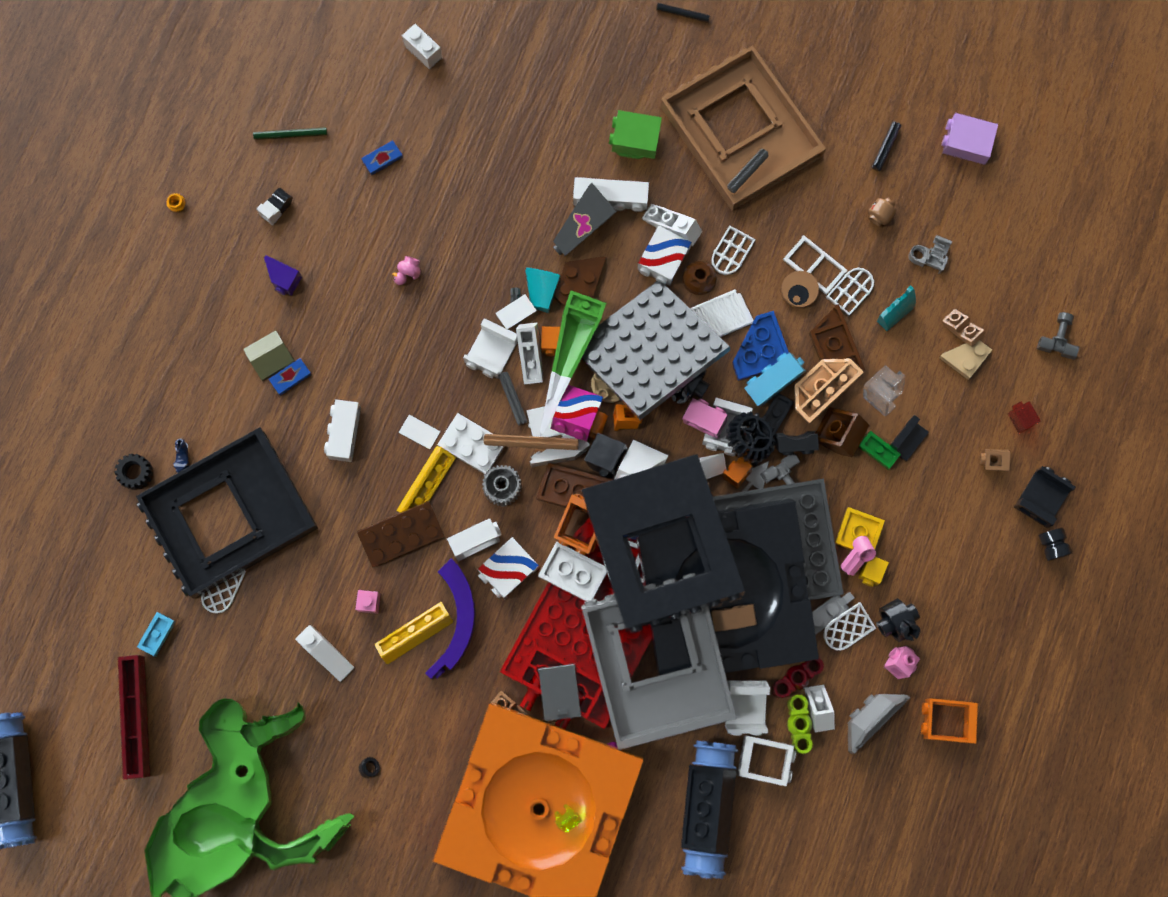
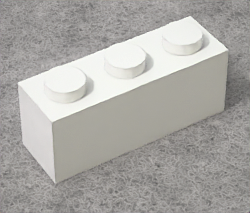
[324,400,361,462]

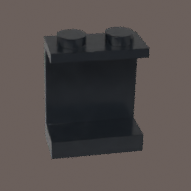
[1014,466,1076,528]

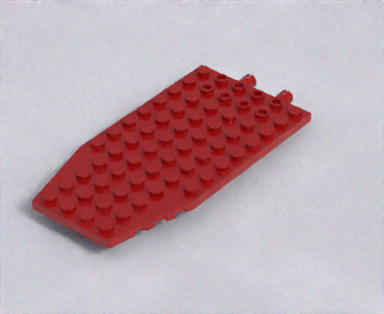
[500,518,652,730]

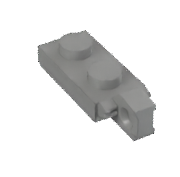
[812,592,854,635]

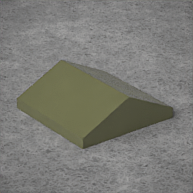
[243,330,295,381]

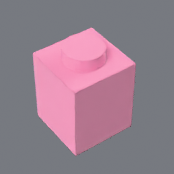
[355,590,381,614]

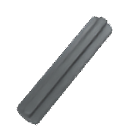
[727,148,769,193]
[499,372,527,426]

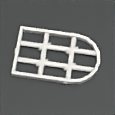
[711,225,755,275]
[826,268,874,316]

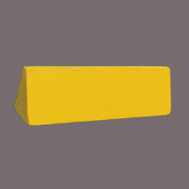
[397,446,456,513]
[374,602,453,664]

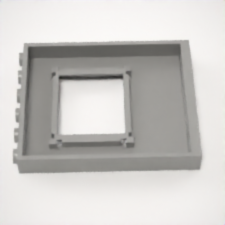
[581,574,736,750]

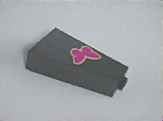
[553,183,616,256]

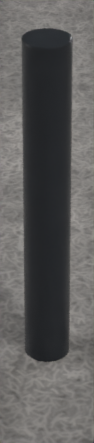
[656,3,710,22]

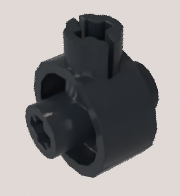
[672,370,710,403]
[876,598,921,642]

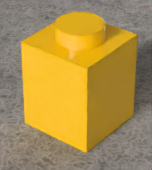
[858,557,889,587]

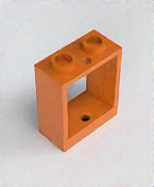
[554,493,597,555]
[921,698,978,744]

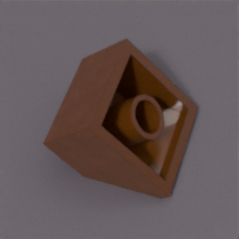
[815,407,870,458]

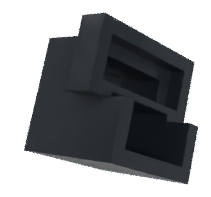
[584,433,628,479]

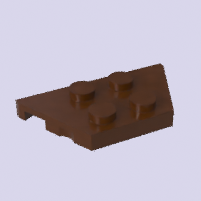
[554,256,606,306]
[809,304,865,372]

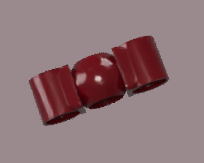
[771,658,824,698]

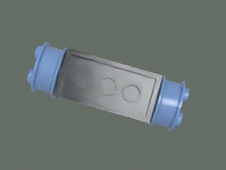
[0,712,37,849]
[681,741,738,879]

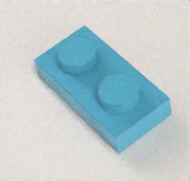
[137,612,176,657]

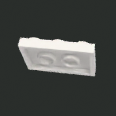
[437,413,505,475]
[538,541,607,601]

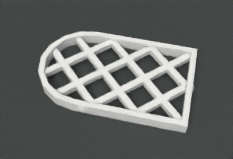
[201,570,246,613]
[824,602,876,650]

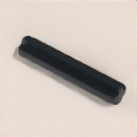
[872,121,901,171]

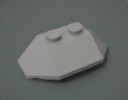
[848,694,910,754]

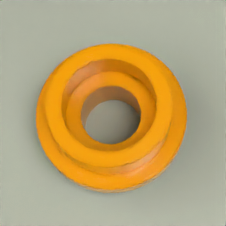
[166,194,186,212]

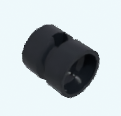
[1038,527,1072,561]

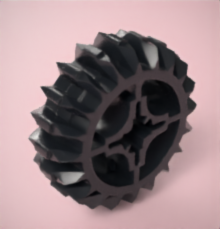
[726,411,777,463]

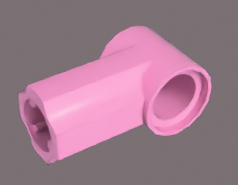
[840,536,876,576]

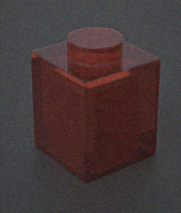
[1007,401,1041,433]

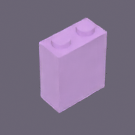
[941,113,998,165]

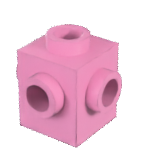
[884,646,920,679]

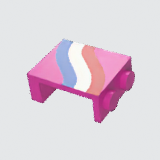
[550,385,603,442]

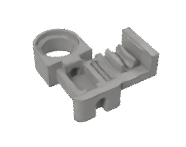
[909,235,952,273]

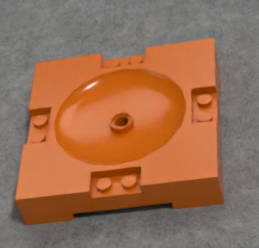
[433,702,643,897]

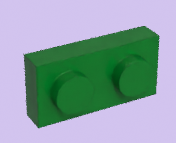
[858,431,901,470]

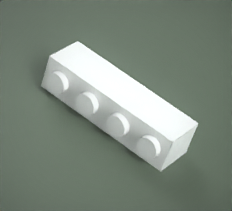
[573,177,649,212]

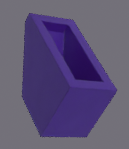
[264,255,302,296]

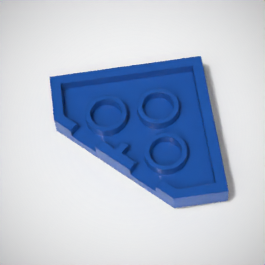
[732,311,789,381]

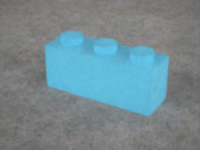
[744,352,806,407]

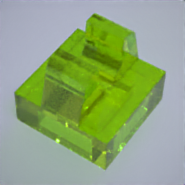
[555,804,582,833]

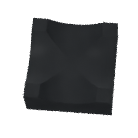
[776,431,819,455]

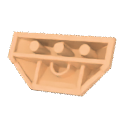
[794,359,864,423]

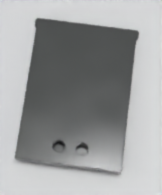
[538,664,581,721]

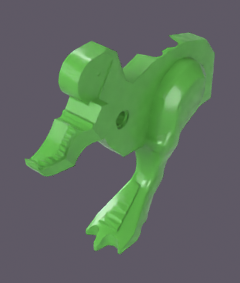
[144,698,355,897]

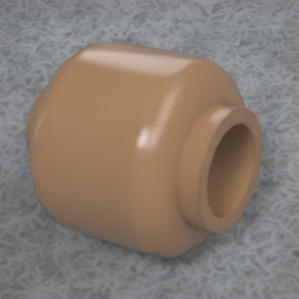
[868,198,896,226]

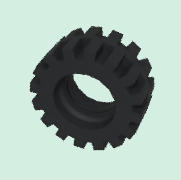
[114,454,153,490]

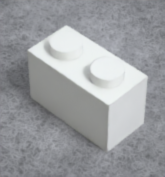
[402,24,442,69]

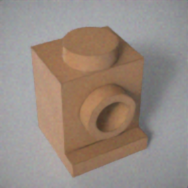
[980,449,1010,471]

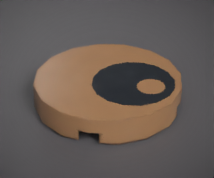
[781,271,819,308]

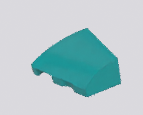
[525,268,560,313]
[877,285,916,331]

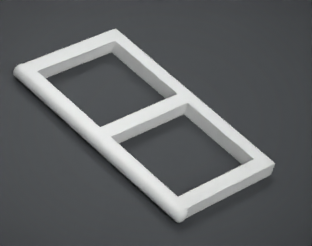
[783,235,848,294]

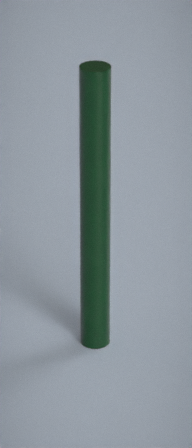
[253,127,328,140]

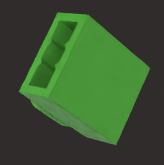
[609,110,662,159]

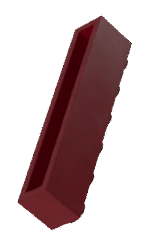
[118,655,150,780]

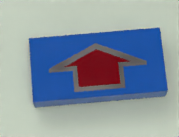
[361,140,403,175]
[269,358,312,396]

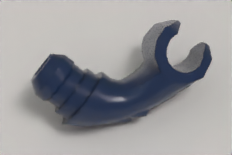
[173,439,189,473]

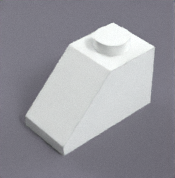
[805,685,835,732]

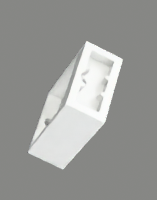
[447,518,501,561]
[737,736,796,786]

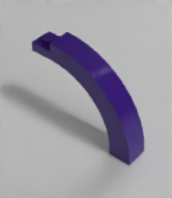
[425,558,475,680]

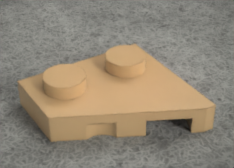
[939,340,992,380]

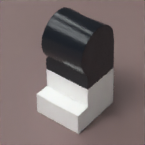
[257,188,293,226]

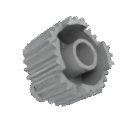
[482,465,522,507]

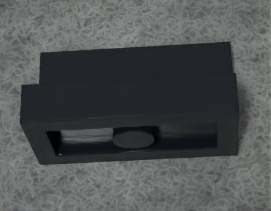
[890,415,929,462]

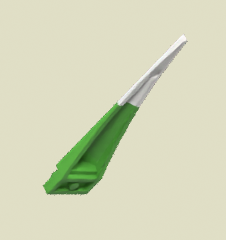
[540,290,606,436]

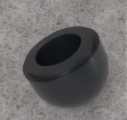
[359,757,380,778]

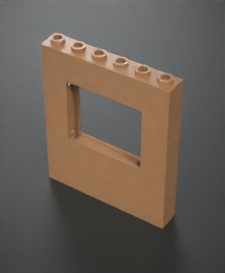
[660,45,826,211]

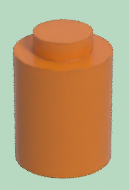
[588,411,608,440]

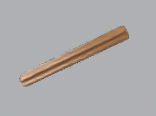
[483,434,579,450]

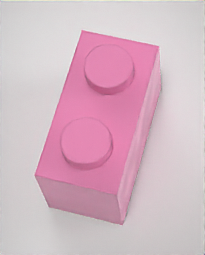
[683,398,728,439]

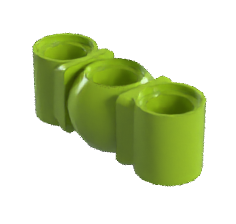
[787,695,813,754]

